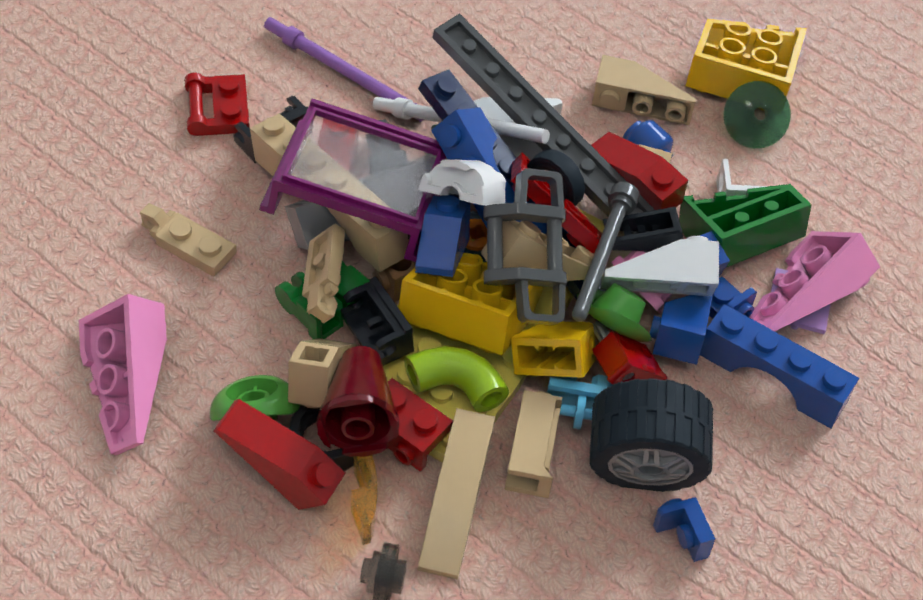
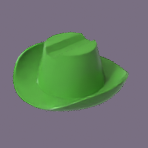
[577,283,652,342]
[209,375,300,422]

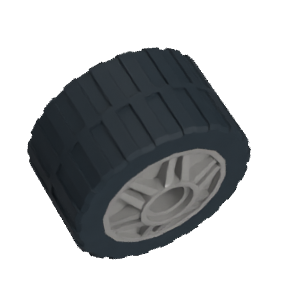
[589,378,713,492]

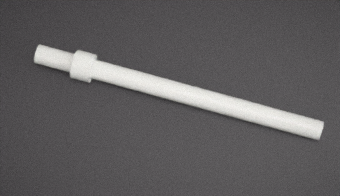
[372,97,550,144]

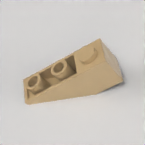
[592,55,696,125]
[481,220,594,281]
[288,338,357,408]

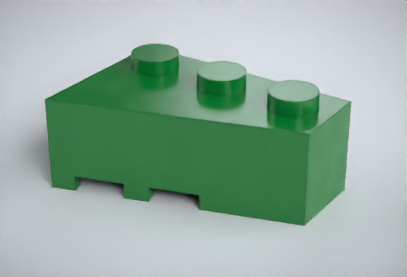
[679,184,812,267]

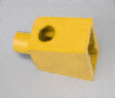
[511,321,596,378]

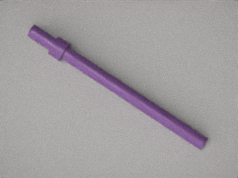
[264,17,423,122]

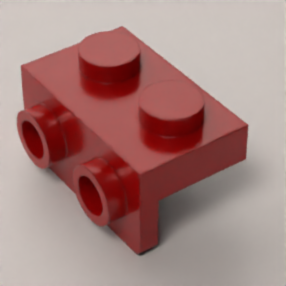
[388,378,453,472]

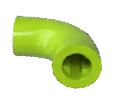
[404,346,509,412]

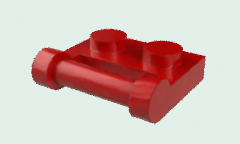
[184,72,250,136]

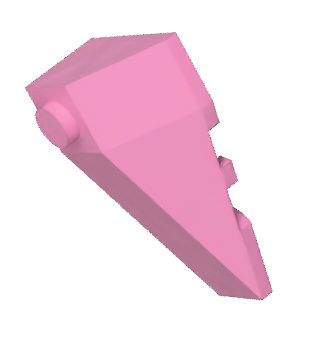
[749,231,880,331]
[79,294,167,455]

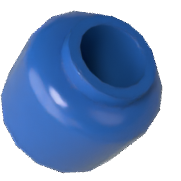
[622,120,673,159]

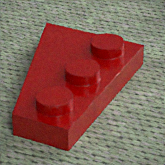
[511,152,602,254]

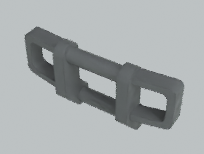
[483,168,567,325]

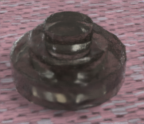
[360,542,407,600]

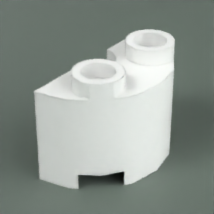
[418,160,506,205]

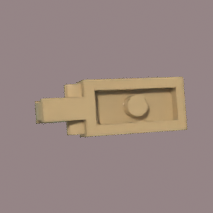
[140,203,237,276]
[302,223,345,323]

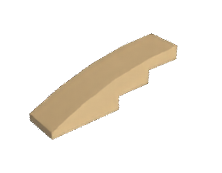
[418,408,495,580]

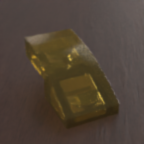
[351,455,377,545]

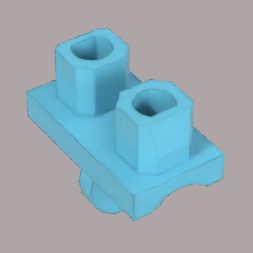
[547,374,613,430]

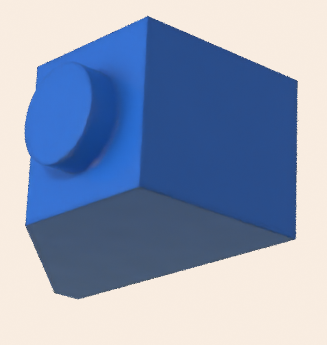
[415,195,470,277]
[650,295,713,365]

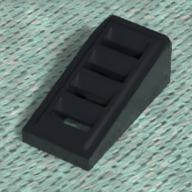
[603,207,683,251]

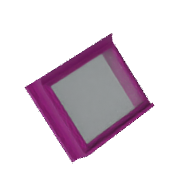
[259,98,446,262]

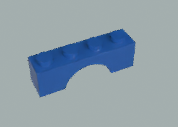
[431,107,547,235]
[700,304,859,429]

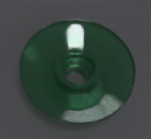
[723,81,791,149]

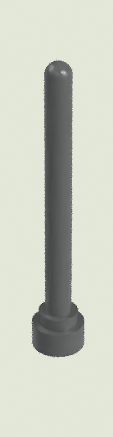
[572,182,640,322]

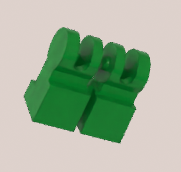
[275,261,369,339]

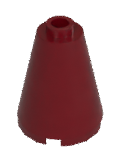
[317,346,399,457]

